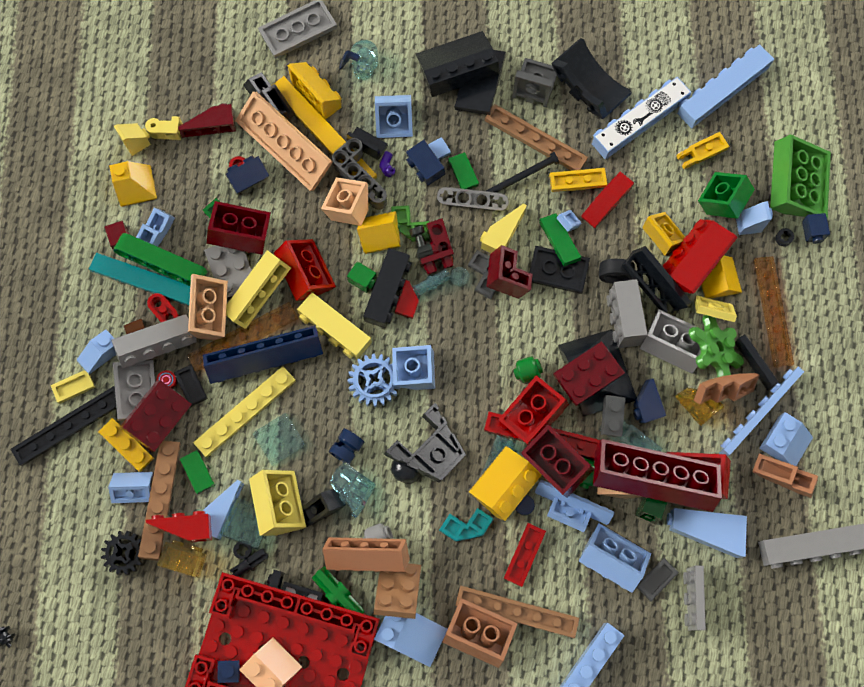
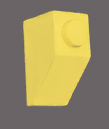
[114,123,151,156]

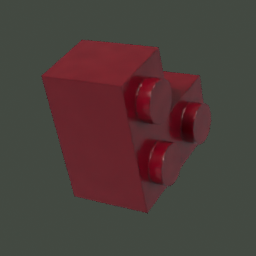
[486,245,532,299]

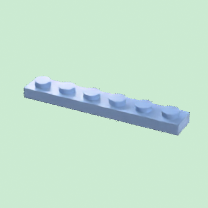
[719,367,804,457]

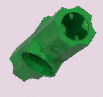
[312,566,365,614]

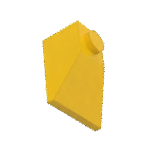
[109,161,157,207]

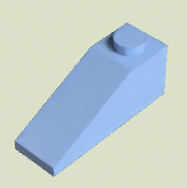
[203,480,244,540]

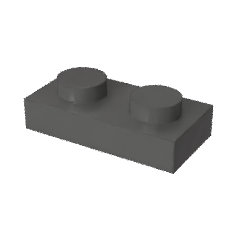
[601,395,625,437]

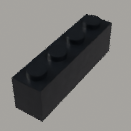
[363,248,412,328]

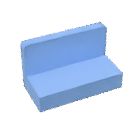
[108,472,153,503]

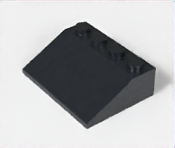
[416,31,500,97]

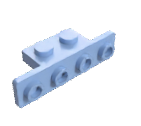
[535,480,614,532]

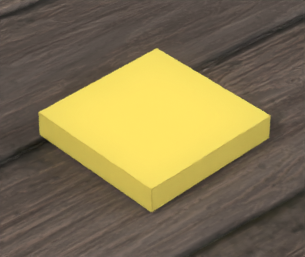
[694,295,737,322]

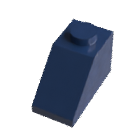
[633,378,666,423]

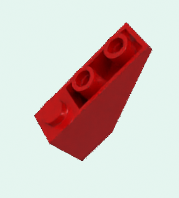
[146,511,212,543]

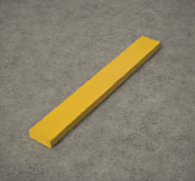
[271,76,377,179]

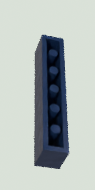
[203,325,323,384]

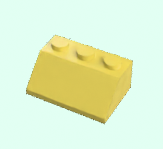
[249,470,306,536]

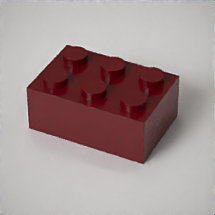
[206,201,271,255]
[119,380,192,452]
[521,425,594,498]

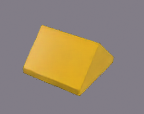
[357,211,401,254]
[642,212,685,256]
[701,255,742,299]

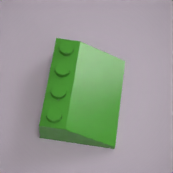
[770,134,831,218]

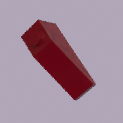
[178,103,236,138]

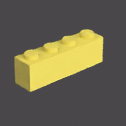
[226,250,291,329]
[297,293,372,359]

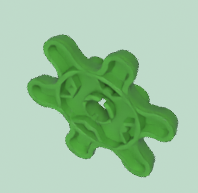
[689,315,744,377]

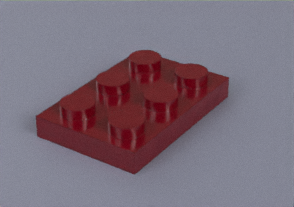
[553,341,625,406]

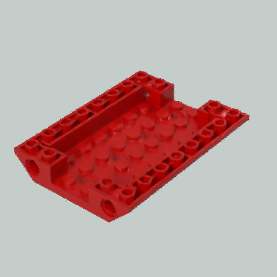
[185,572,380,687]

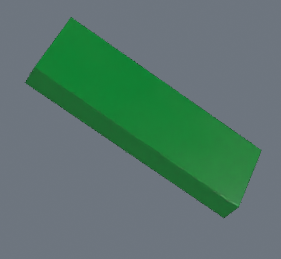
[539,213,581,266]

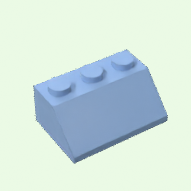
[579,523,651,593]

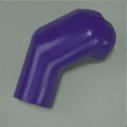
[379,151,395,177]

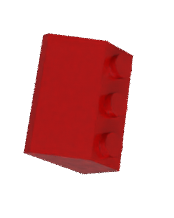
[273,239,336,301]

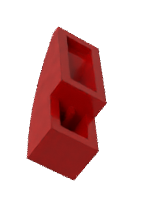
[581,171,634,229]

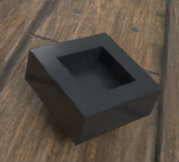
[267,570,285,589]

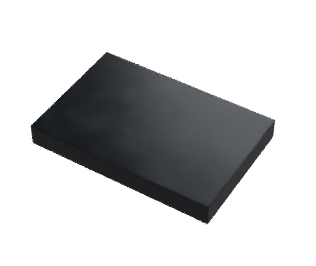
[529,246,590,294]

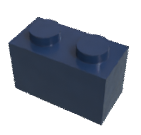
[406,140,446,186]
[225,155,269,195]

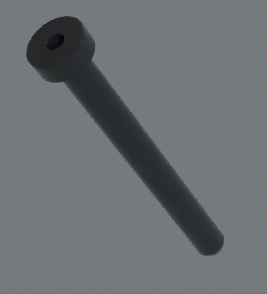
[485,152,560,197]

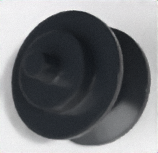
[0,626,15,648]

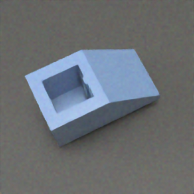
[736,201,773,235]

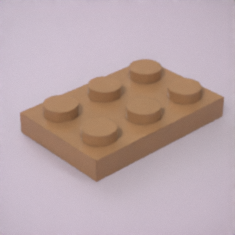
[374,563,421,619]

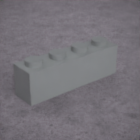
[111,314,197,368]

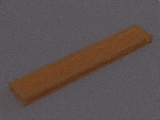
[754,256,794,367]
[187,302,298,373]

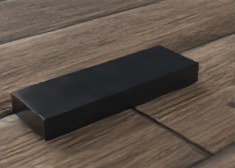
[735,334,778,390]

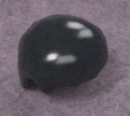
[391,460,422,484]

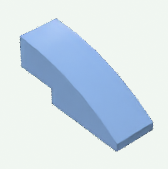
[136,208,175,247]

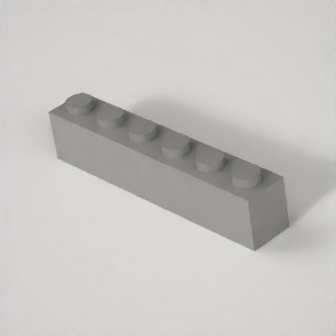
[758,524,864,569]

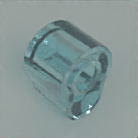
[351,40,378,81]

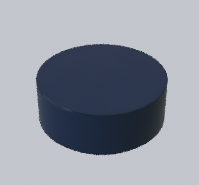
[515,495,535,516]

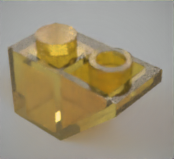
[675,387,724,426]

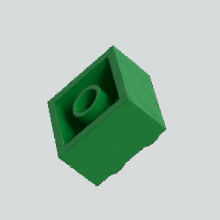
[698,172,755,219]

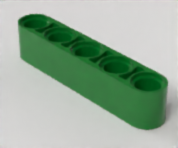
[113,233,208,287]

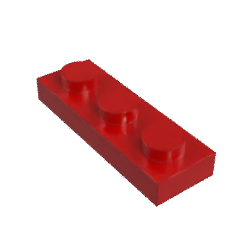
[503,523,546,587]

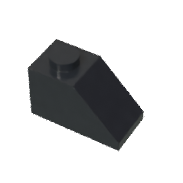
[302,487,346,527]

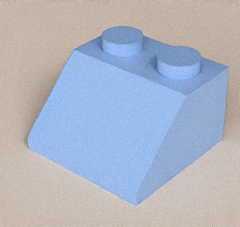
[375,95,413,138]
[392,345,435,390]
[759,412,813,466]

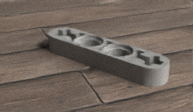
[437,187,509,211]

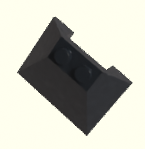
[558,329,637,417]

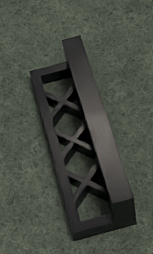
[622,246,692,316]

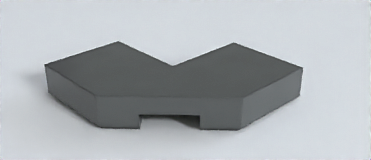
[468,250,496,299]

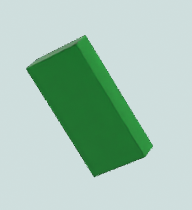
[448,152,479,189]
[180,450,215,494]

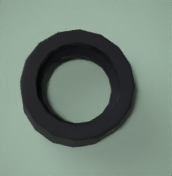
[599,258,636,284]

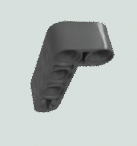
[332,138,387,210]

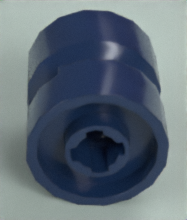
[328,428,365,466]

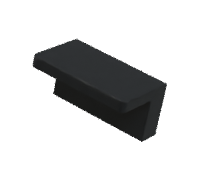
[347,127,388,160]

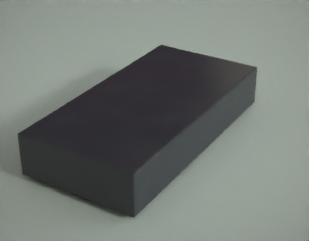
[174,364,208,407]

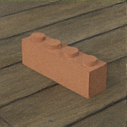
[322,537,410,572]

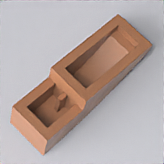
[752,454,818,498]

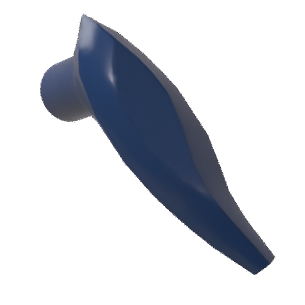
[339,50,360,69]

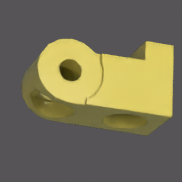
[145,116,183,140]

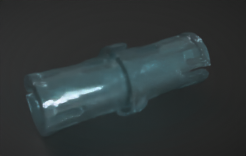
[412,269,451,297]

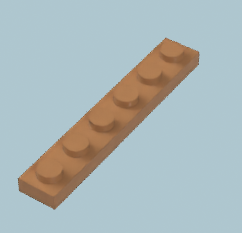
[485,104,588,171]
[138,440,181,561]
[455,586,579,638]

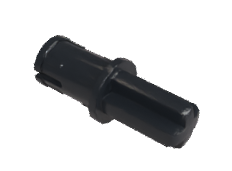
[229,548,269,577]

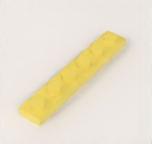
[193,366,296,458]

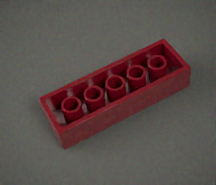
[593,439,722,512]

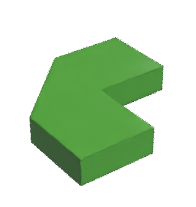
[391,205,430,242]

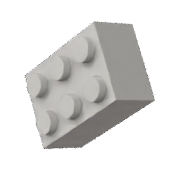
[606,279,647,348]

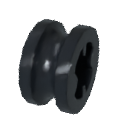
[775,228,794,247]
[233,541,252,560]

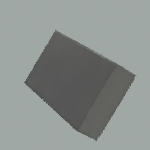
[636,558,679,602]

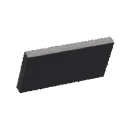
[454,50,506,115]

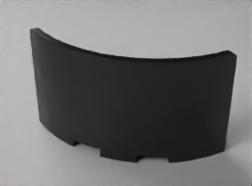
[551,38,632,119]

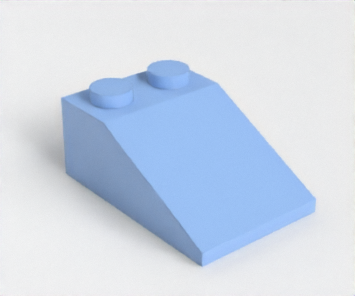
[374,613,447,667]

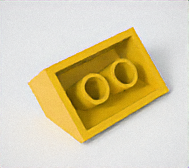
[287,62,342,120]
[469,446,542,521]

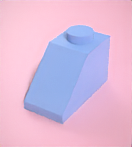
[77,330,116,374]

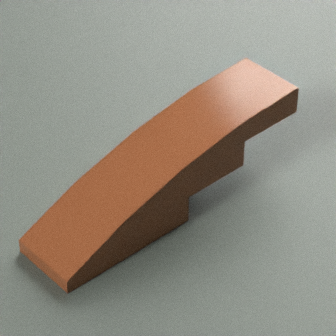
[694,373,760,404]

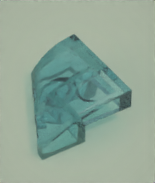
[330,462,376,518]

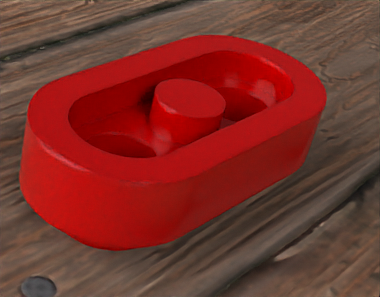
[147,293,179,323]

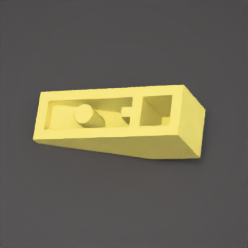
[480,204,527,253]

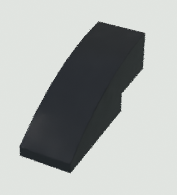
[243,72,295,119]

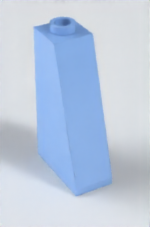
[666,508,747,558]

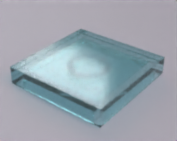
[253,413,306,466]
[220,498,264,550]

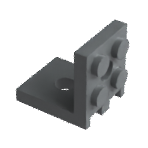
[512,58,557,108]

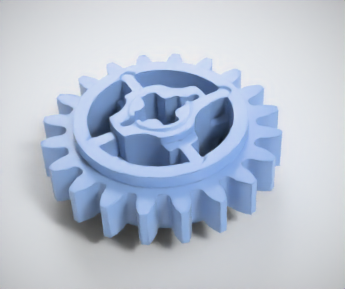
[348,353,401,407]

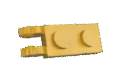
[676,132,730,169]

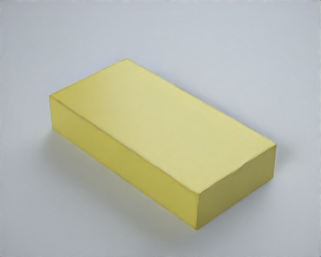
[51,370,96,404]

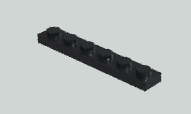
[10,386,116,466]

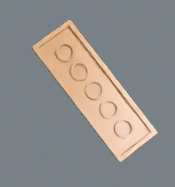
[235,92,333,191]

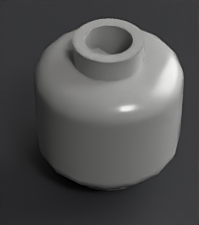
[363,523,393,539]

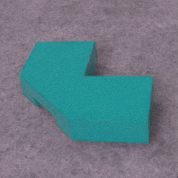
[439,508,494,542]

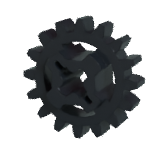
[101,531,143,575]

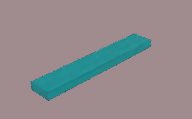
[89,253,190,306]

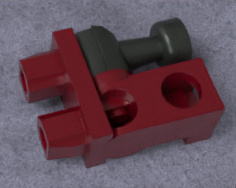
[409,218,454,275]

